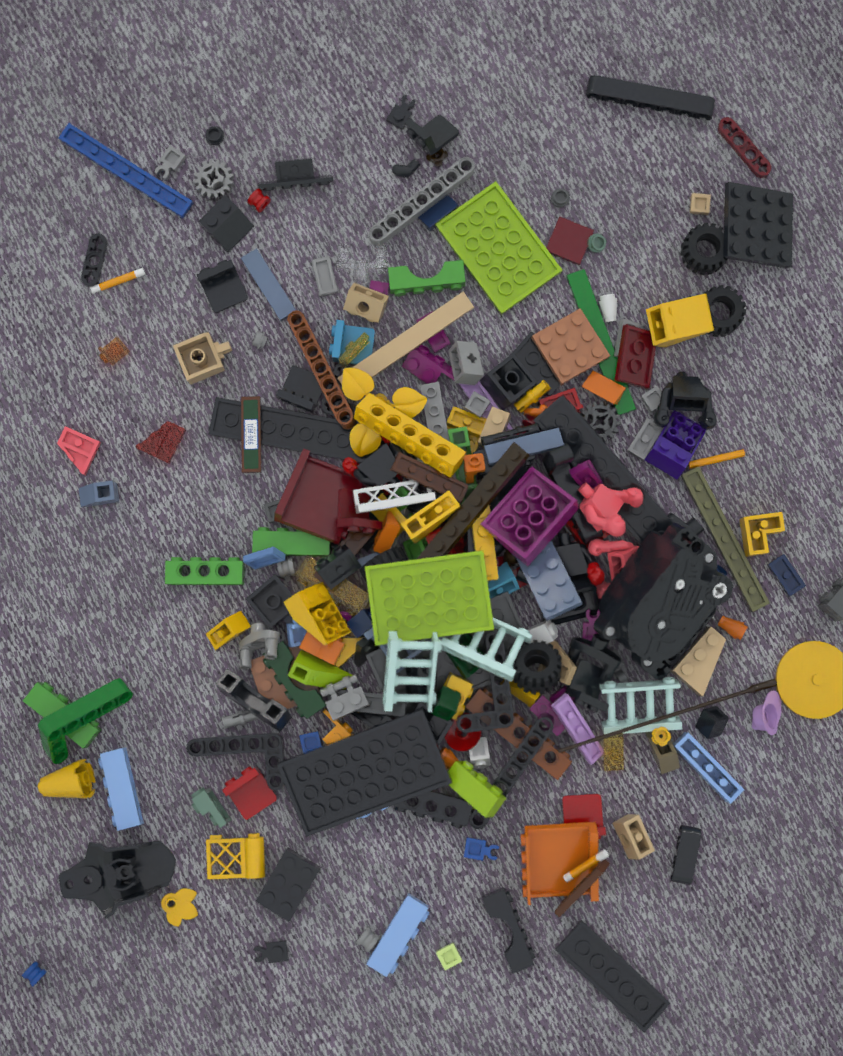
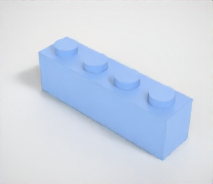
[673,732,744,804]
[98,747,144,831]
[366,893,430,977]

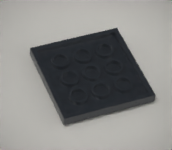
[723,182,793,268]

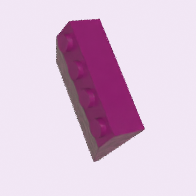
[481,467,579,566]

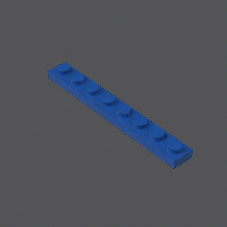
[58,123,193,218]

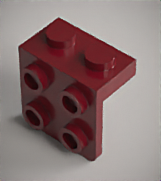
[337,488,382,534]

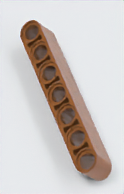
[288,310,356,429]

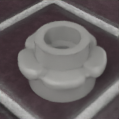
[252,331,267,349]

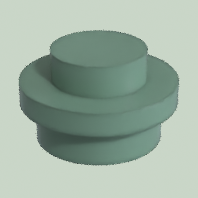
[587,233,606,253]

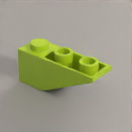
[288,650,352,690]

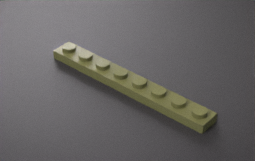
[681,466,770,612]

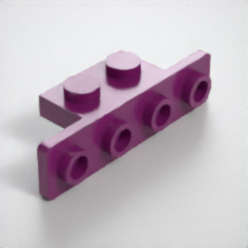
[402,345,455,384]

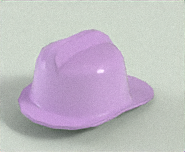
[752,691,781,735]

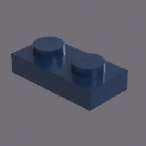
[767,554,806,597]

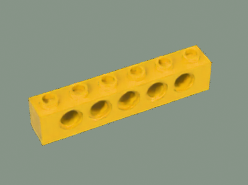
[354,393,466,478]

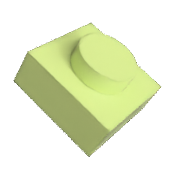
[436,942,462,970]

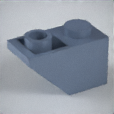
[79,481,119,507]

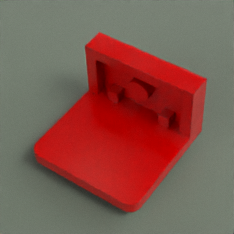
[222,766,277,820]
[562,794,606,839]

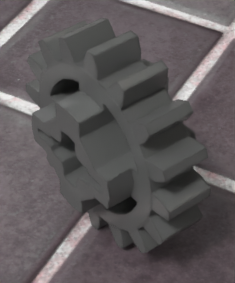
[581,401,621,442]

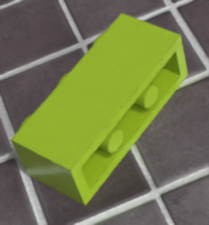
[448,760,506,818]

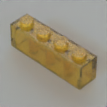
[295,555,370,616]

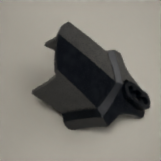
[59,840,176,919]

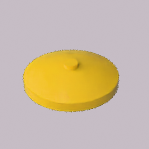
[775,641,843,719]

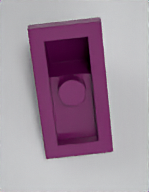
[569,460,604,488]

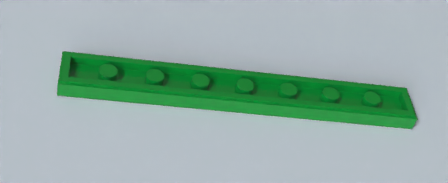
[566,269,636,415]

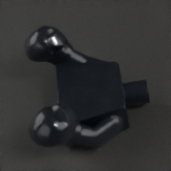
[653,371,717,430]

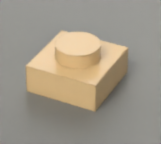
[689,193,711,215]

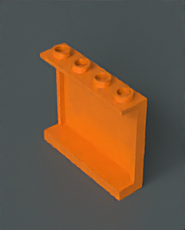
[521,822,599,905]

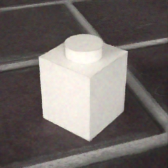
[528,620,558,644]

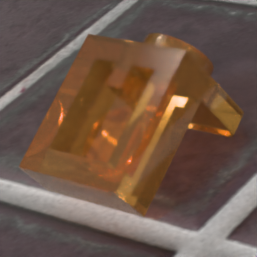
[98,336,130,366]

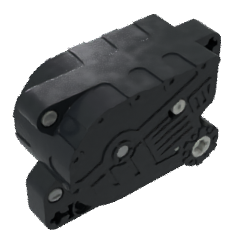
[593,523,733,680]

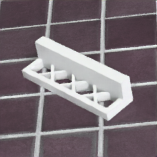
[352,481,436,514]

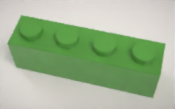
[252,527,331,557]
[23,682,102,749]

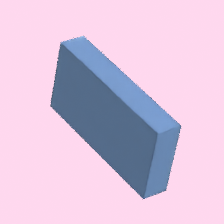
[243,547,286,570]

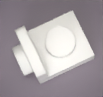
[469,737,491,769]

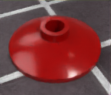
[445,712,481,752]

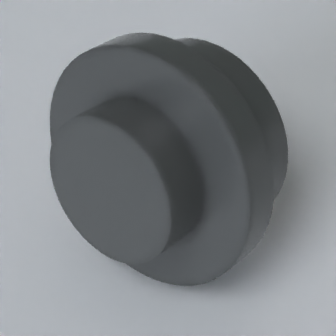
[551,189,570,208]

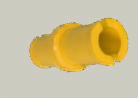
[514,380,551,413]

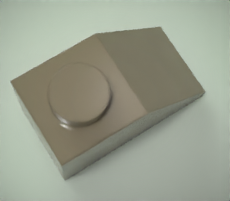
[645,732,680,774]

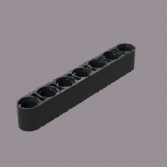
[586,75,715,120]
[469,713,555,829]

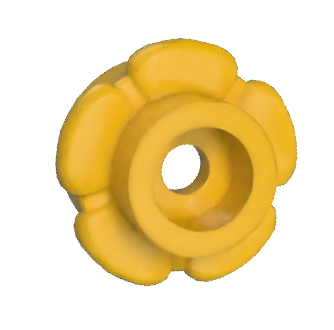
[652,727,671,746]

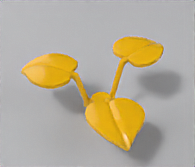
[342,368,427,457]

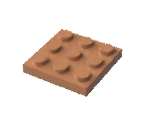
[531,308,610,385]
[251,646,322,709]

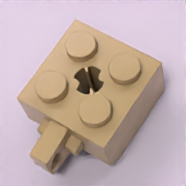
[173,332,232,385]

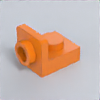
[464,453,485,484]

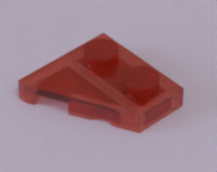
[135,421,186,464]

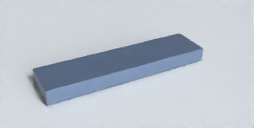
[241,248,296,321]
[484,428,564,466]

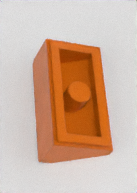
[582,370,626,405]
[373,511,400,554]

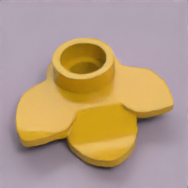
[161,888,198,927]

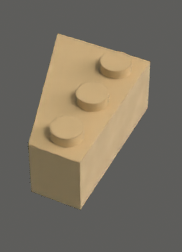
[671,627,726,696]

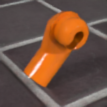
[524,405,548,418]

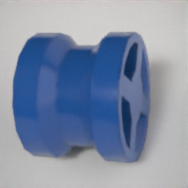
[22,961,47,987]

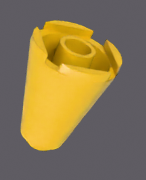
[38,759,96,799]

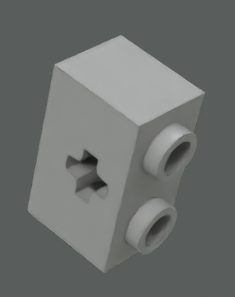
[448,341,484,385]

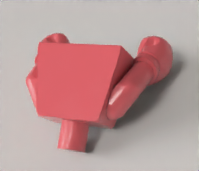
[578,482,643,537]
[588,539,639,599]

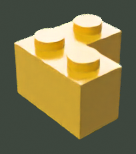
[739,512,785,557]

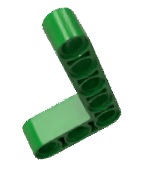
[38,678,133,764]

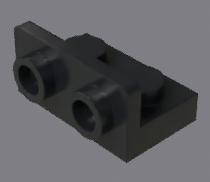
[314,544,362,590]

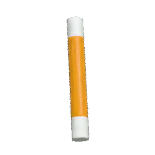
[90,268,146,294]
[563,850,609,882]

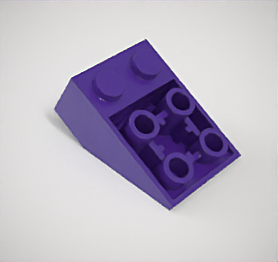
[645,410,706,480]

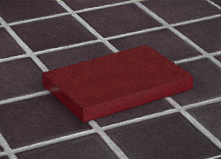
[614,324,656,389]

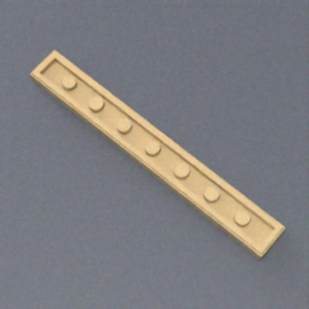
[337,291,474,384]

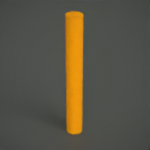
[688,449,745,469]

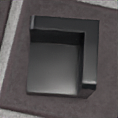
[695,706,729,739]

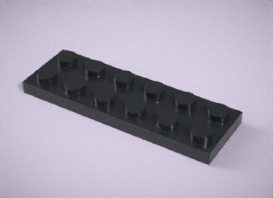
[555,920,671,1033]

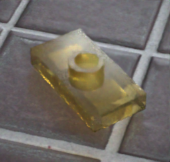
[338,332,370,368]
[603,733,624,771]

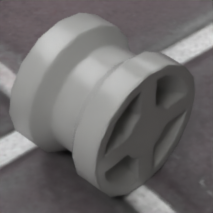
[277,557,296,578]
[356,927,380,953]

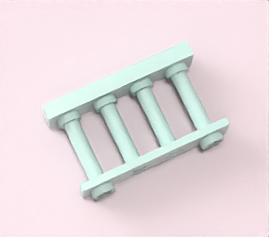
[441,618,532,682]
[383,631,442,712]
[599,677,682,734]

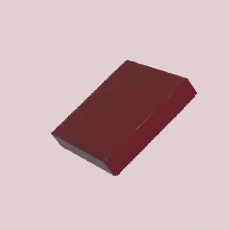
[546,216,594,266]

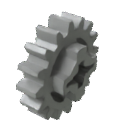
[193,159,235,200]

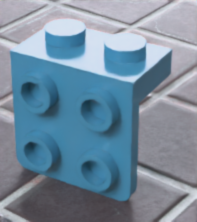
[329,320,375,365]

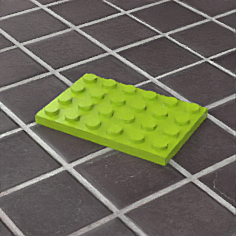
[436,181,563,315]
[365,551,494,646]

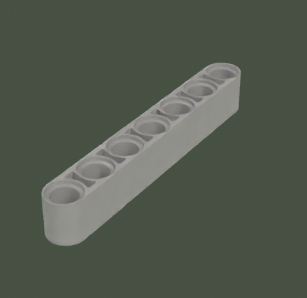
[369,157,475,246]

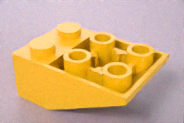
[646,294,714,347]
[284,582,351,645]

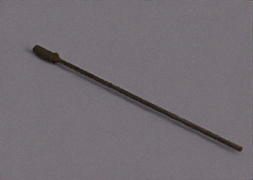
[558,679,777,753]

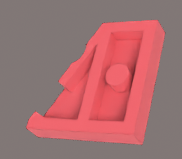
[57,426,101,476]

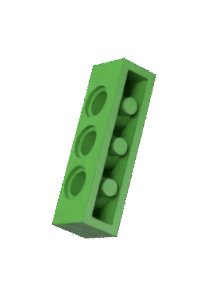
[165,557,245,585]

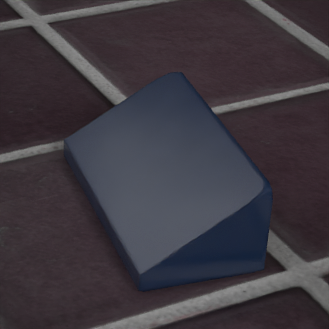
[418,195,459,232]

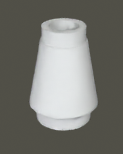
[598,294,617,322]

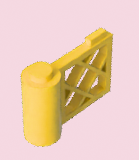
[206,833,265,879]

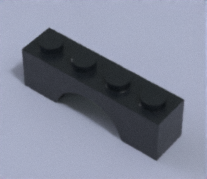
[215,668,292,732]
[482,888,536,974]

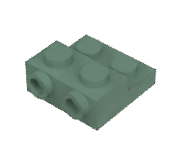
[191,787,231,828]

